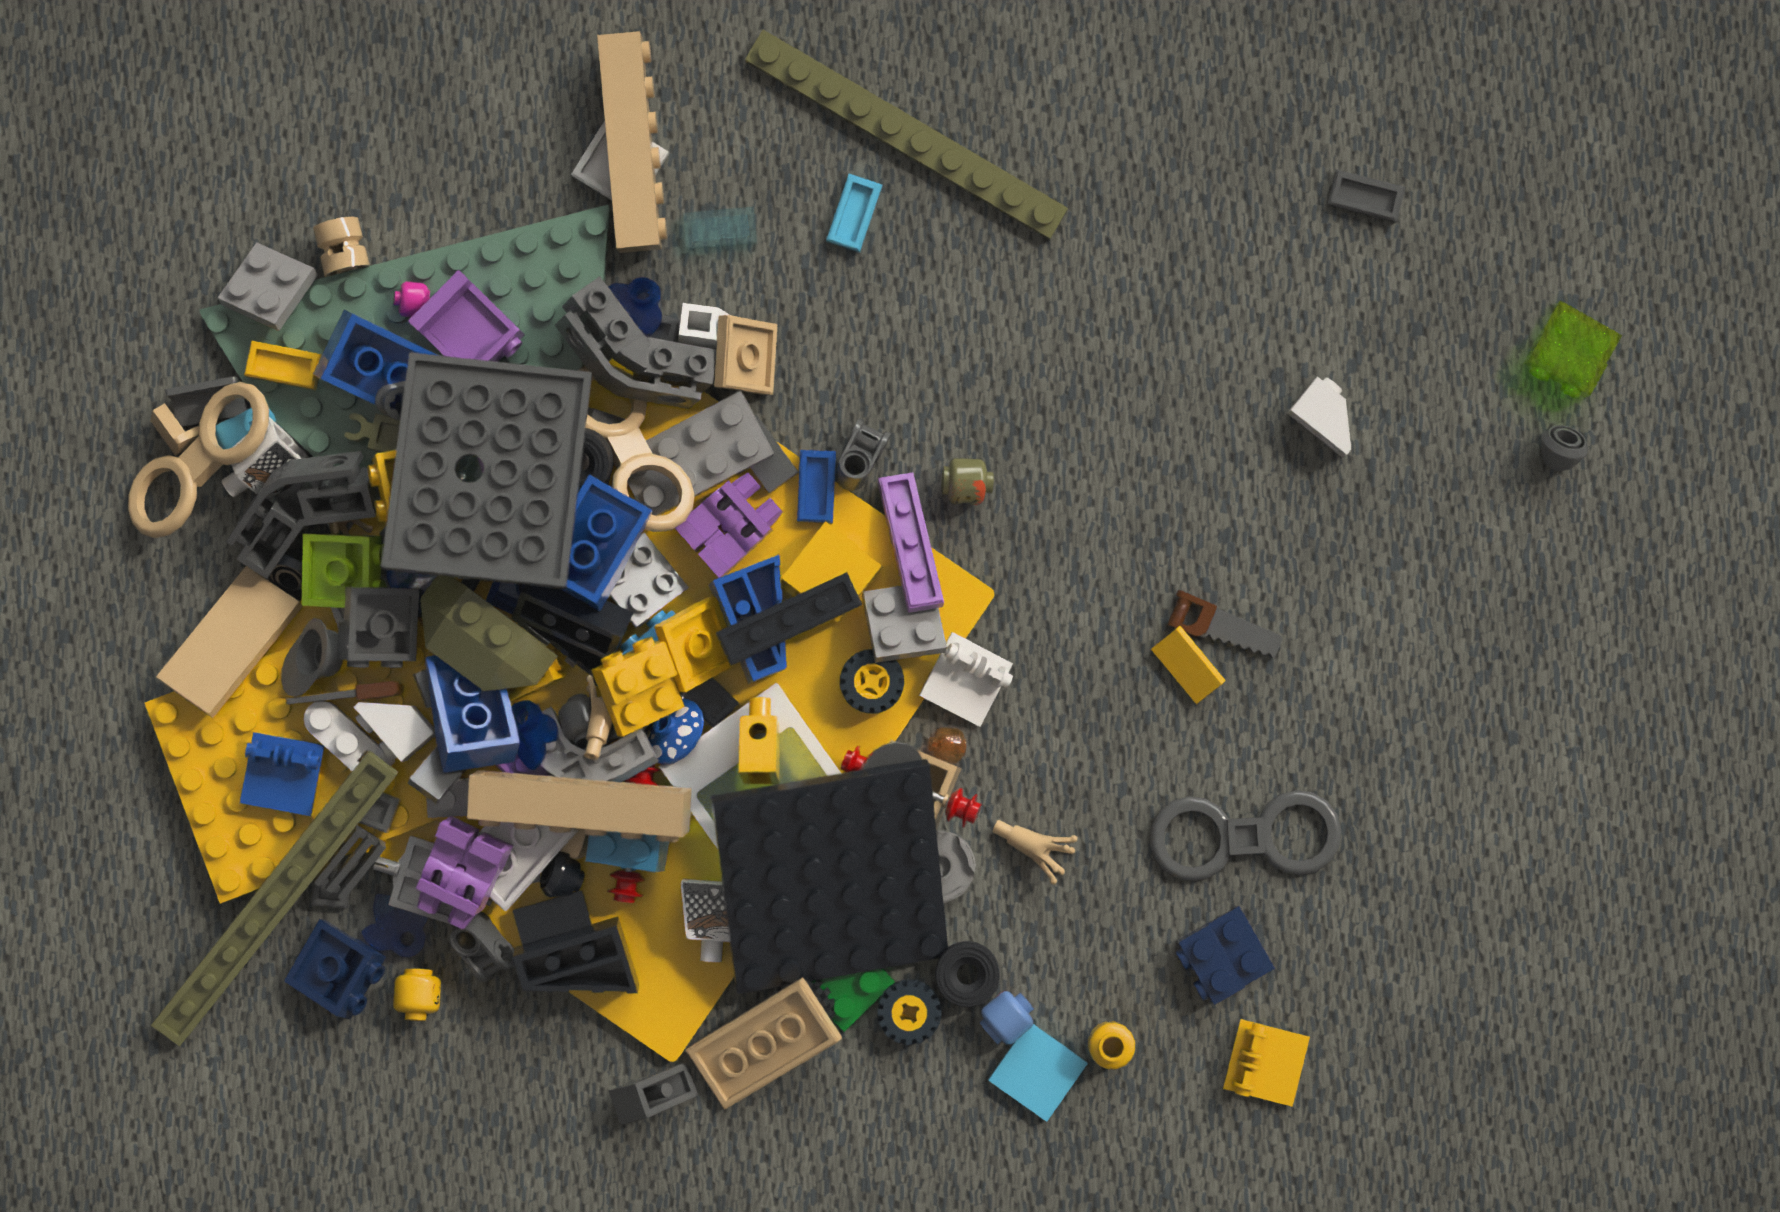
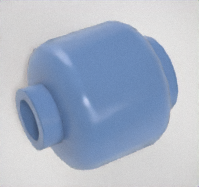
[980,991,1034,1044]

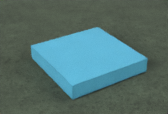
[988,1024,1088,1122]

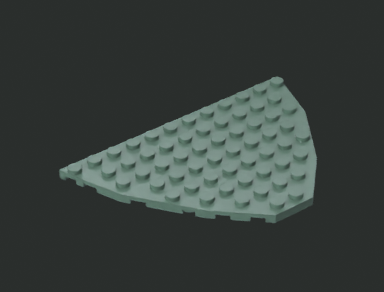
[199,205,611,468]

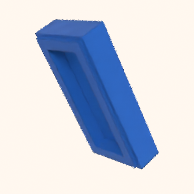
[797,450,836,523]

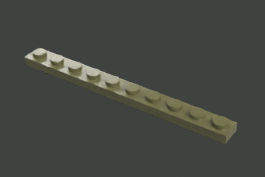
[745,30,1068,240]
[151,750,398,1047]

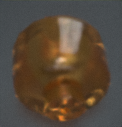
[928,727,967,763]

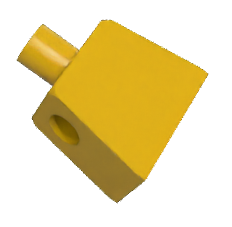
[739,697,780,784]

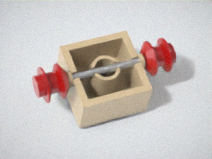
[840,740,982,830]

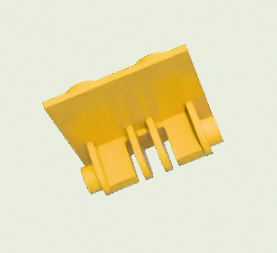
[1223,1019,1310,1107]

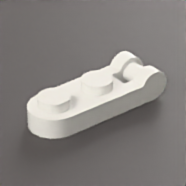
[304,701,395,771]

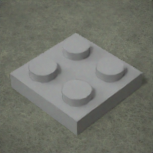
[218,242,318,331]
[862,586,947,663]

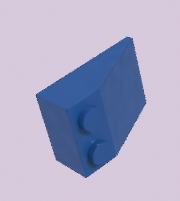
[313,309,437,409]
[561,475,653,611]
[425,655,520,772]

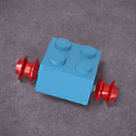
[585,763,669,903]

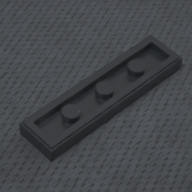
[715,572,862,666]

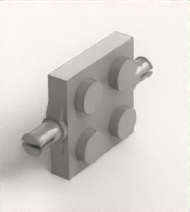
[373,836,493,924]

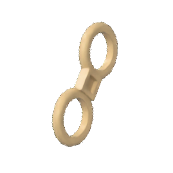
[577,366,695,532]
[128,382,269,538]

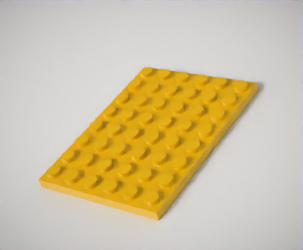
[145,612,479,904]

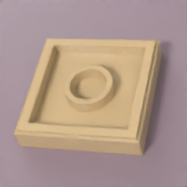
[714,315,778,395]

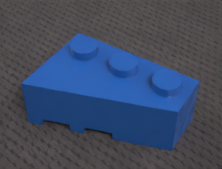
[709,554,787,684]

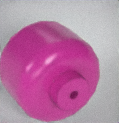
[393,281,430,318]

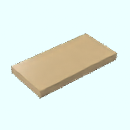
[156,566,303,718]
[686,977,842,1110]

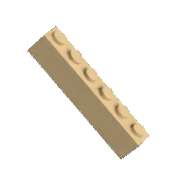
[597,31,667,253]
[467,770,692,842]

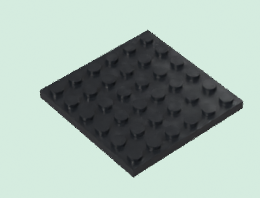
[711,759,948,994]

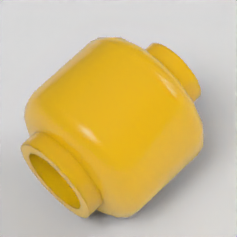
[393,969,441,1021]
[1088,1021,1135,1069]

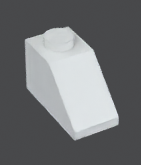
[1287,377,1351,457]

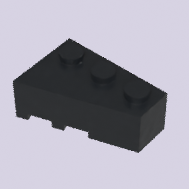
[511,585,633,687]
[512,916,639,994]

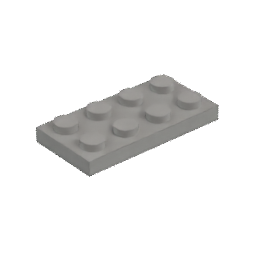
[627,391,775,516]

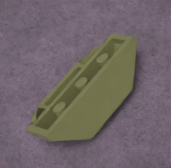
[420,575,558,691]

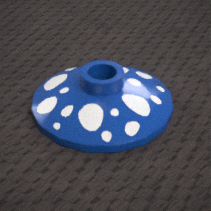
[645,698,704,765]

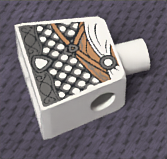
[222,417,309,499]
[681,879,730,962]

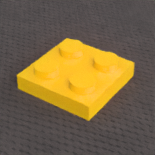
[654,597,739,692]

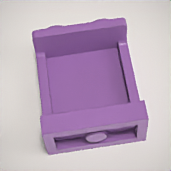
[408,270,525,362]

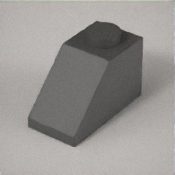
[609,1062,698,1125]

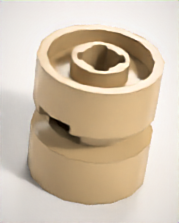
[313,217,370,277]

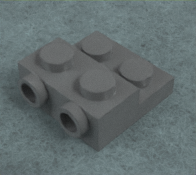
[337,587,419,668]

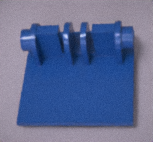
[240,732,324,816]

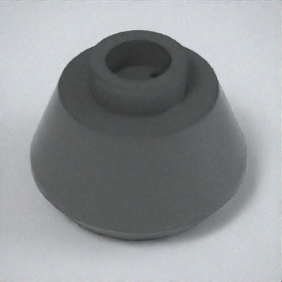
[1541,425,1589,471]

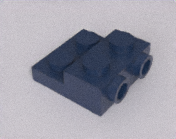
[1175,906,1275,1005]
[284,919,386,1019]

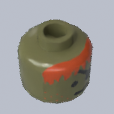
[941,458,994,505]

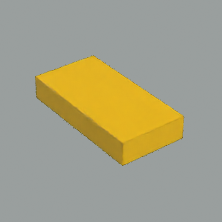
[244,340,322,390]
[1151,626,1226,704]

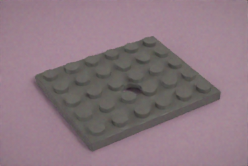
[381,352,592,589]

